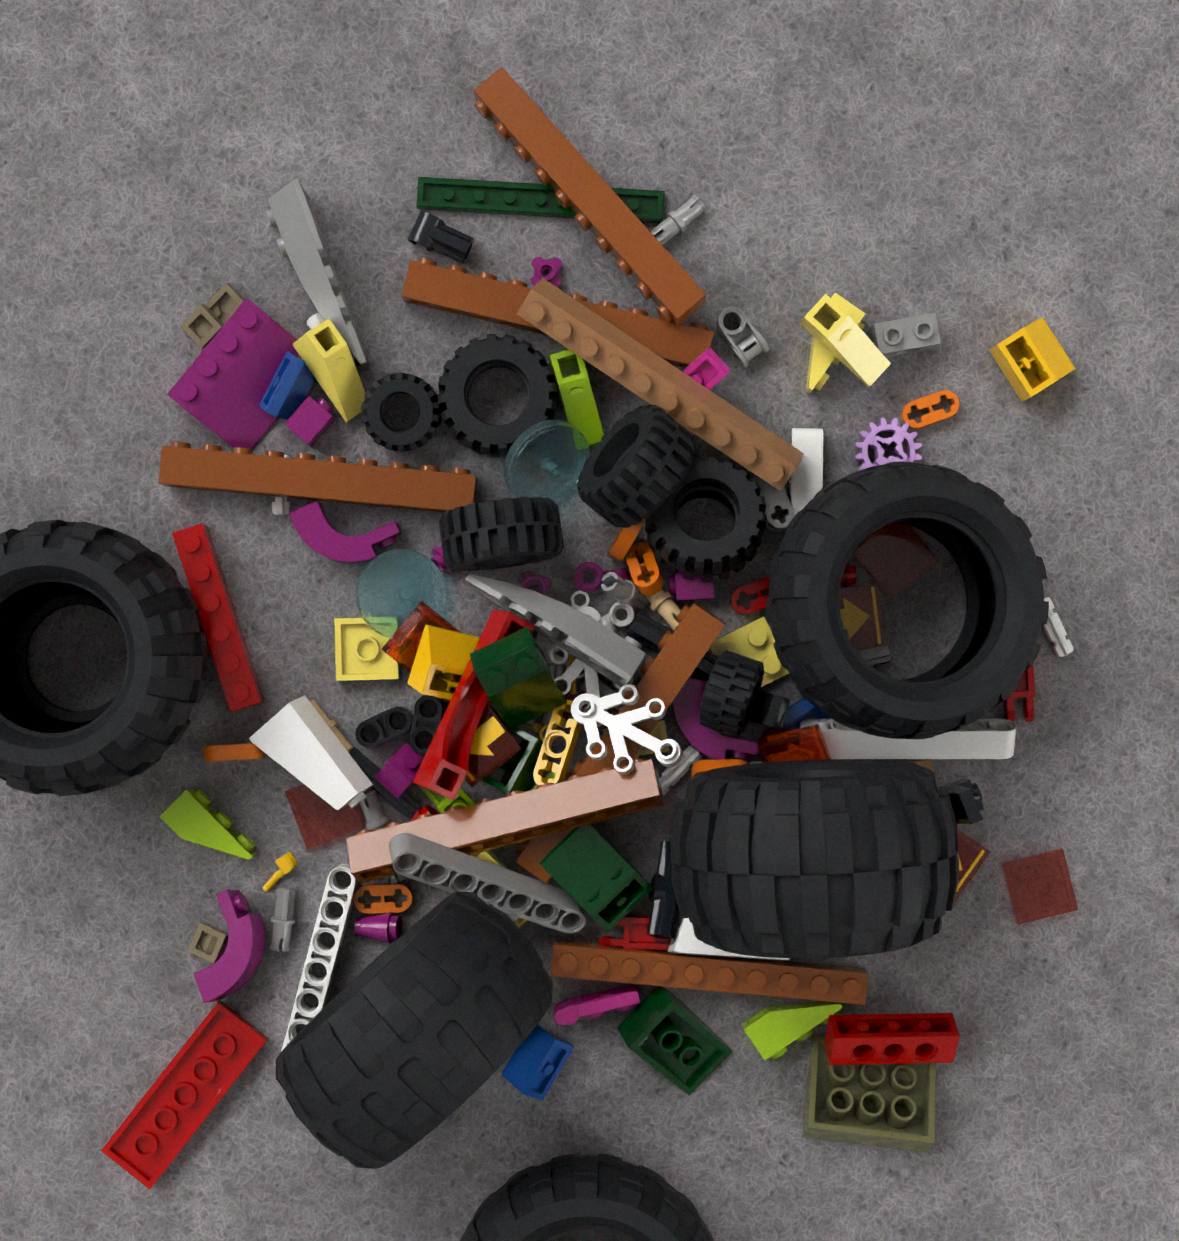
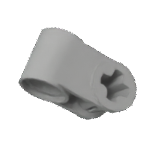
[716,307,770,369]
[749,476,794,532]

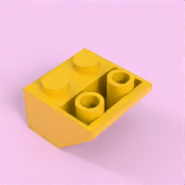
[989,317,1076,403]
[407,624,480,700]

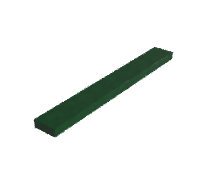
[416,177,665,223]

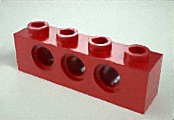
[824,1013,960,1065]

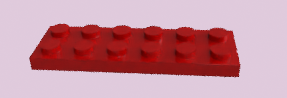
[101,1000,269,1189]

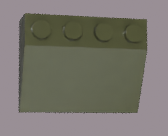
[802,1035,936,1153]

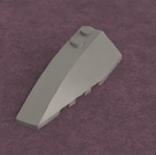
[266,179,370,368]
[465,574,646,687]

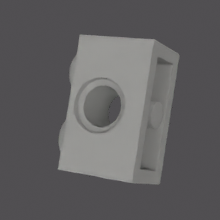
[869,313,941,358]

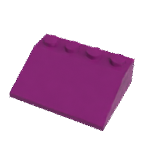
[167,298,301,449]

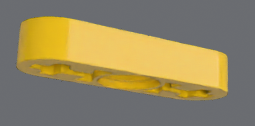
[533,700,583,786]

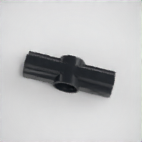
[626,612,719,681]
[647,841,679,940]

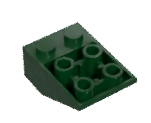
[539,824,653,932]

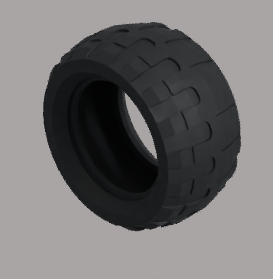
[766,461,1049,740]
[276,892,553,1169]
[460,1154,714,1241]

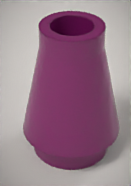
[354,912,402,944]

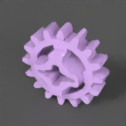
[854,418,922,471]

